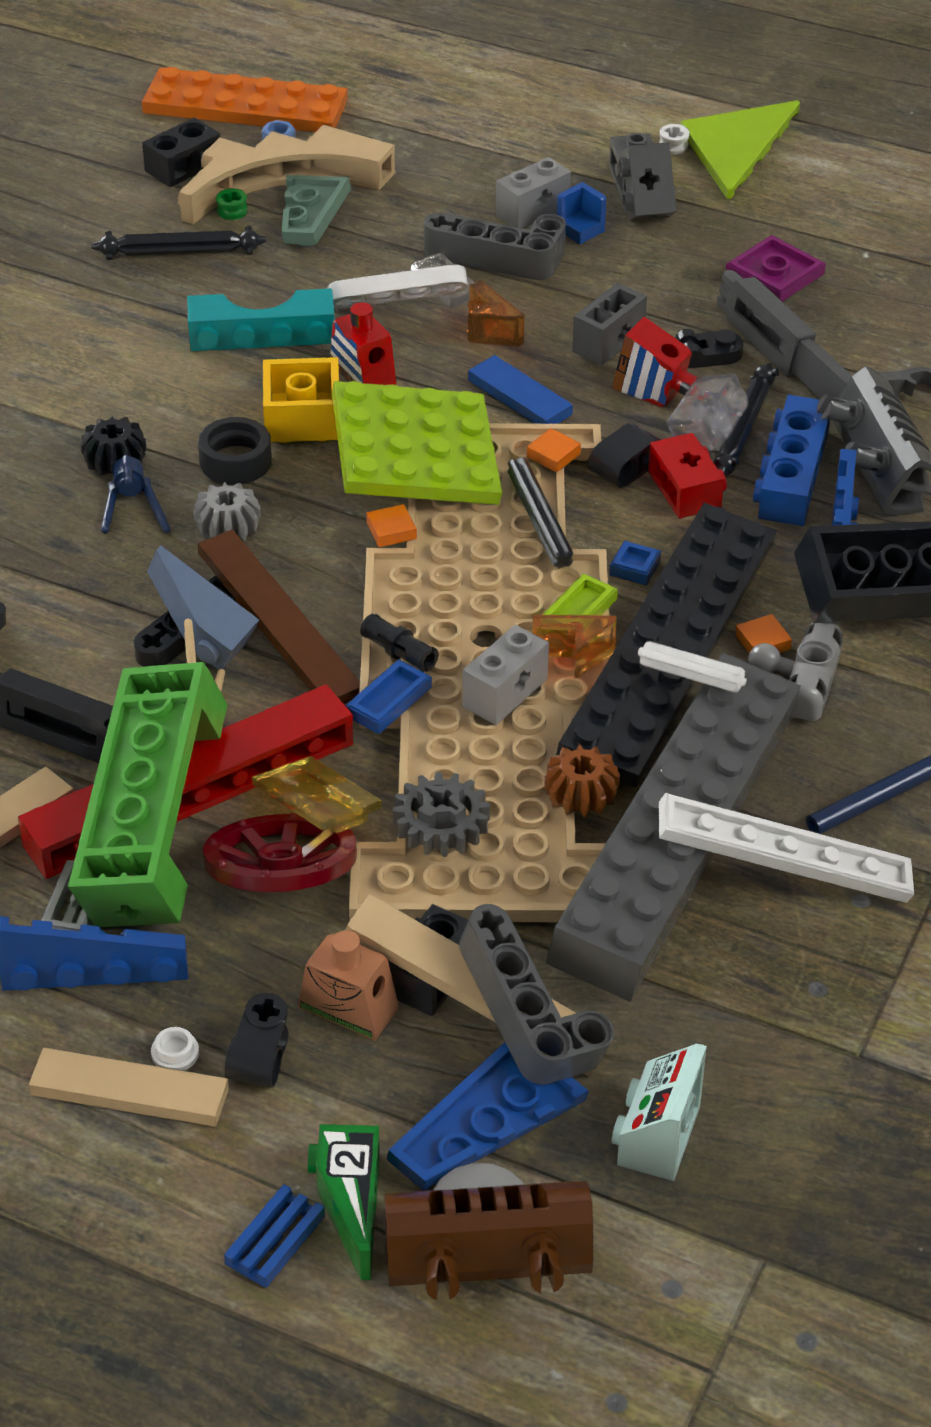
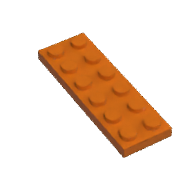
[142,67,348,132]

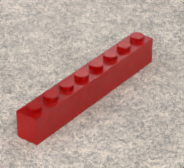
[18,684,353,880]

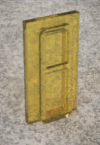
[252,756,382,832]

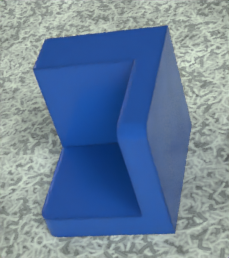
[557,182,606,244]

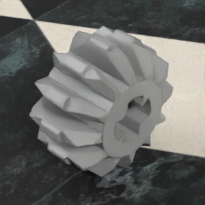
[193,481,261,542]

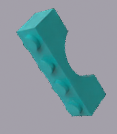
[187,288,335,351]

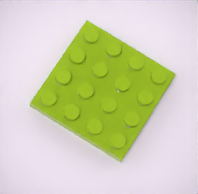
[332,381,502,505]

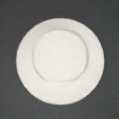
[151,1027,199,1071]

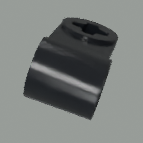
[224,993,289,1088]

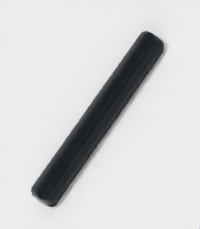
[507,457,573,568]

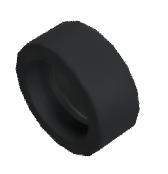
[198,417,272,484]

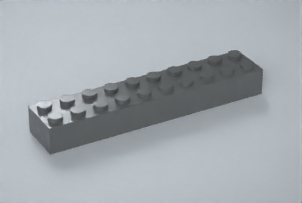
[545,653,801,1002]

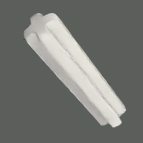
[638,641,747,692]

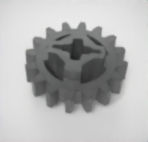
[393,772,490,857]

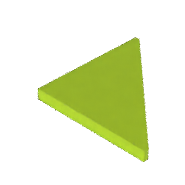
[681,100,800,199]

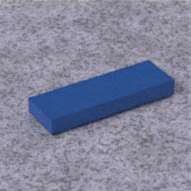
[468,355,573,424]

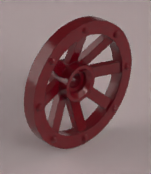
[203,813,357,892]

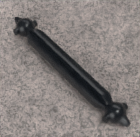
[91,226,266,260]
[713,363,779,476]

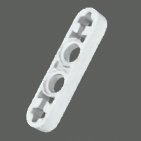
[328,265,468,309]

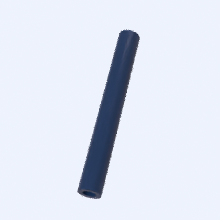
[806,755,931,834]

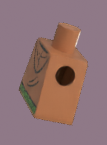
[298,930,399,1041]

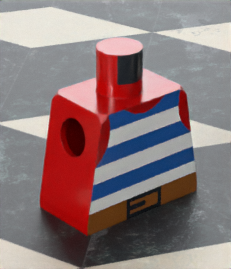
[330,302,397,385]
[612,317,703,407]

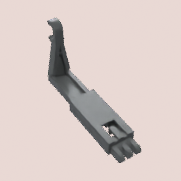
[716,270,931,399]

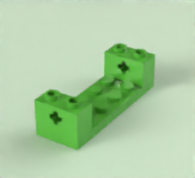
[68,662,228,927]

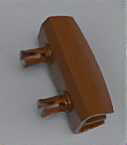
[384,1181,593,1300]

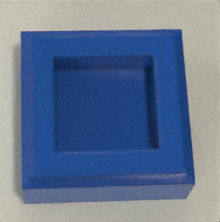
[609,541,661,586]

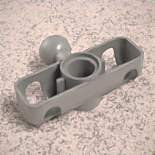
[748,622,843,721]

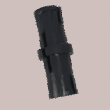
[360,613,439,672]

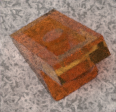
[468,280,525,347]
[532,615,617,679]

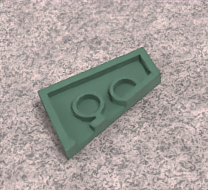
[281,175,351,246]

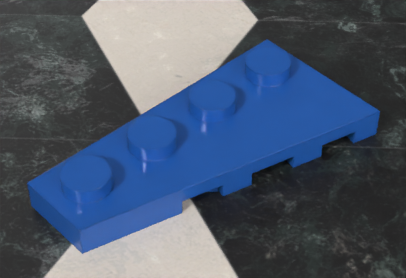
[0,916,188,991]

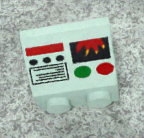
[611,1044,707,1181]

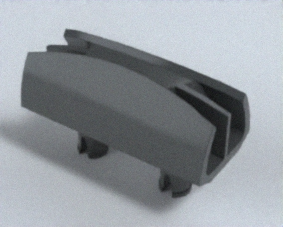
[817,366,931,515]

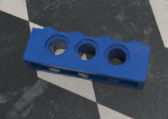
[753,395,830,526]

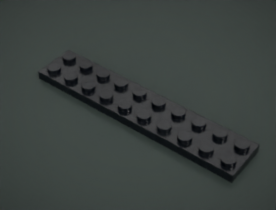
[556,503,777,787]

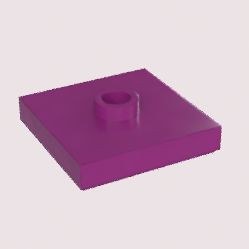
[726,235,826,302]

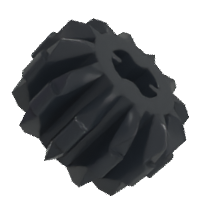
[80,415,147,476]

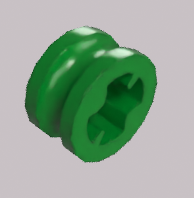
[216,188,248,220]

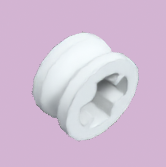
[659,124,689,155]

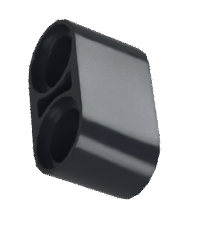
[588,423,662,488]

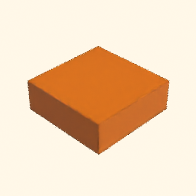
[526,428,581,473]
[366,504,417,547]
[735,614,792,653]

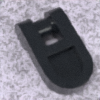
[675,329,743,368]

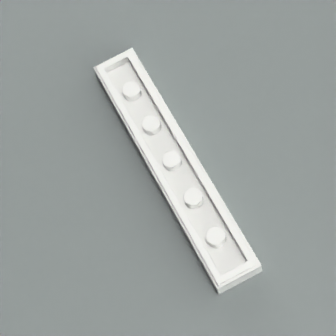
[659,793,914,903]

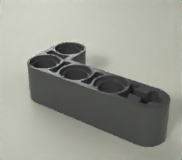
[423,213,566,280]
[459,904,614,1085]

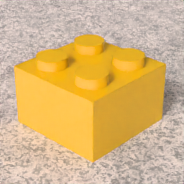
[263,357,339,443]

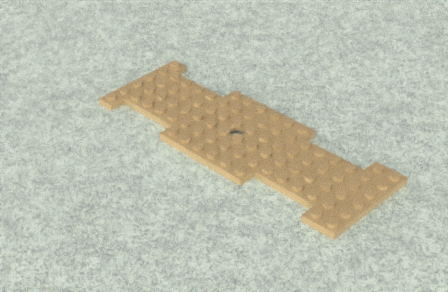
[349,423,611,922]

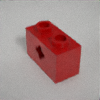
[648,432,727,519]

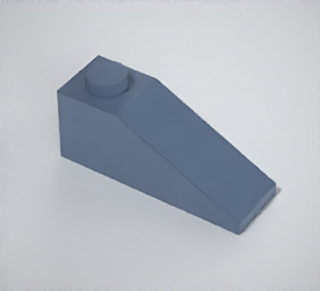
[147,546,259,670]

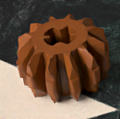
[544,743,620,818]

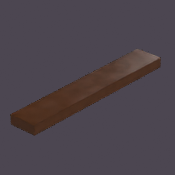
[198,529,360,704]

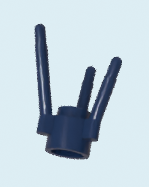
[101,455,170,533]

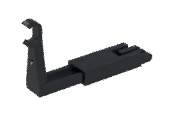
[0,602,113,763]

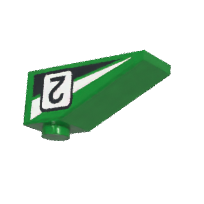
[308,1124,380,1280]

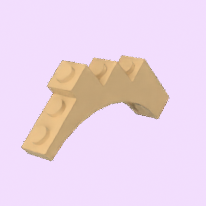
[178,125,395,224]

